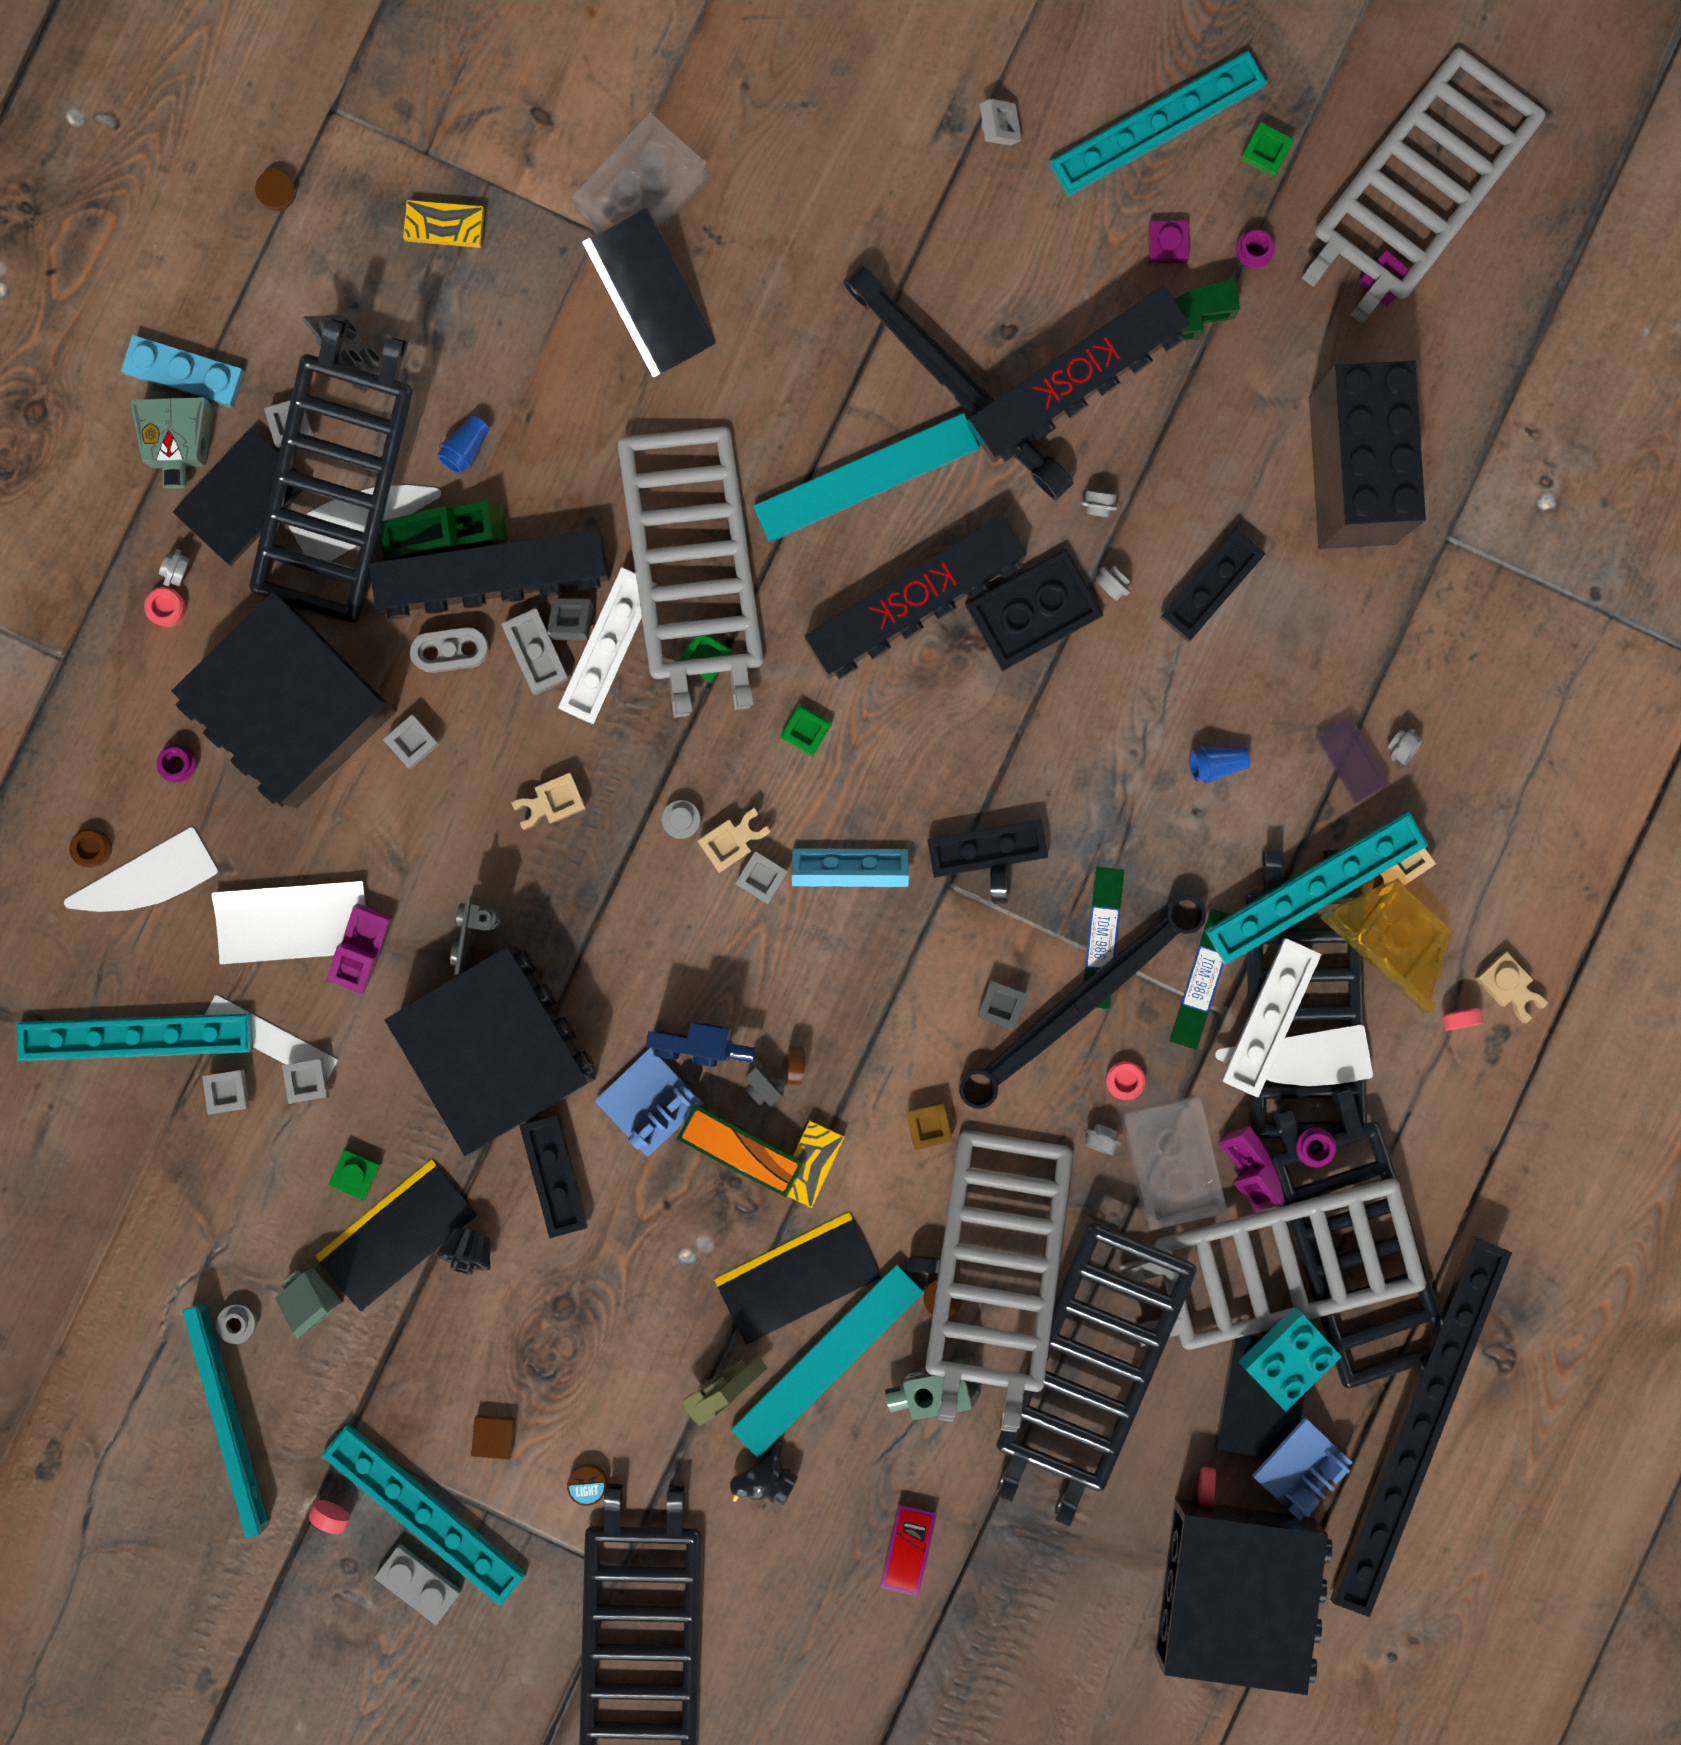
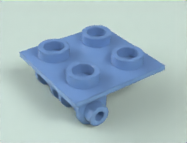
[594,1048,704,1158]
[1252,1418,1353,1520]

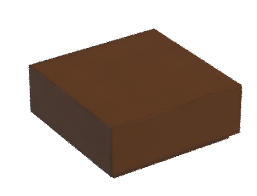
[471,1415,515,1460]

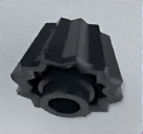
[437,1228,491,1275]

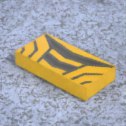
[403,200,485,248]
[787,1120,845,1208]

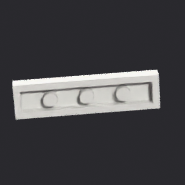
[558,567,657,724]
[1220,938,1322,1097]

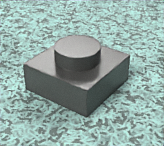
[547,598,594,641]
[977,981,1027,1030]
[745,1066,783,1107]

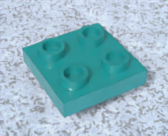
[1238,1307,1341,1411]

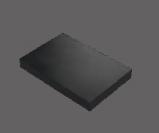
[173,429,303,566]
[965,549,1103,672]
[1215,1335,1306,1459]

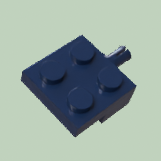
[645,1022,756,1067]

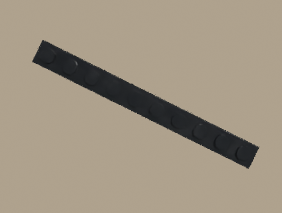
[1330,1236,1512,1617]

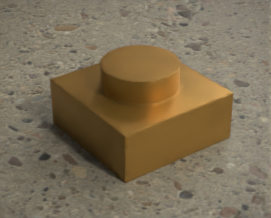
[906,1103,953,1150]

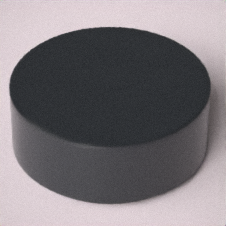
[990,865,1008,904]
[907,1256,941,1274]

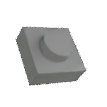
[979,99,1022,146]
[264,400,315,448]
[383,714,440,770]
[735,851,788,905]
[282,1058,330,1104]
[202,1070,250,1115]

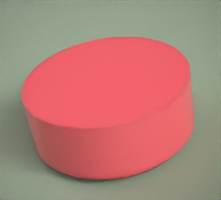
[144,587,186,627]
[1442,1008,1484,1031]
[1105,1061,1145,1100]
[1197,1466,1216,1508]
[308,1500,350,1534]

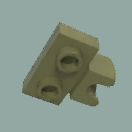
[682,1356,768,1426]

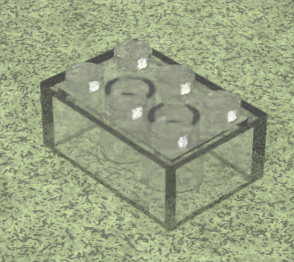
[572,113,710,233]
[1119,1095,1227,1231]

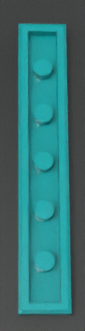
[1049,50,1267,198]
[753,413,979,543]
[1204,811,1429,965]
[16,1013,252,1061]
[731,1263,924,1458]
[182,1302,269,1539]
[321,1423,527,1606]

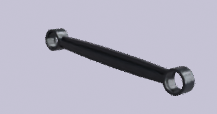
[843,265,1074,500]
[958,895,1206,1109]

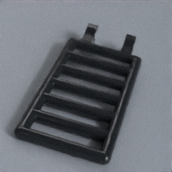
[249,318,413,623]
[1246,850,1367,1138]
[1270,1087,1441,1389]
[996,1223,1197,1527]
[579,1484,702,1745]

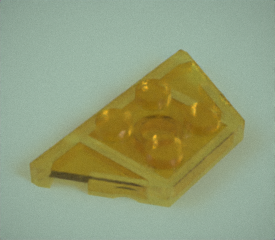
[1320,881,1451,1014]

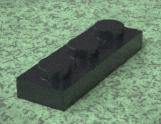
[1160,529,1266,643]
[927,819,1049,878]
[519,1114,589,1239]

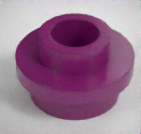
[1236,229,1275,268]
[157,744,196,783]
[1296,1127,1336,1167]

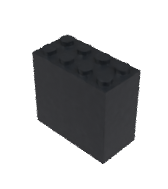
[1309,360,1426,549]
[171,592,396,808]
[384,946,597,1156]
[1155,1499,1333,1695]

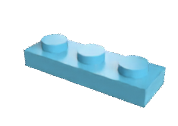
[121,335,245,408]
[792,848,909,887]

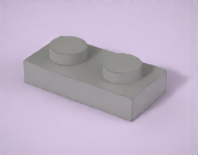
[501,608,569,696]
[374,1543,462,1625]

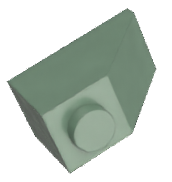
[275,1267,343,1339]

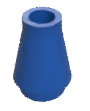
[437,415,490,474]
[1189,746,1250,784]

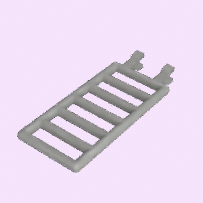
[1302,48,1545,324]
[618,427,764,718]
[925,1130,1073,1432]
[1119,1178,1426,1350]

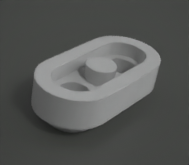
[410,628,489,673]

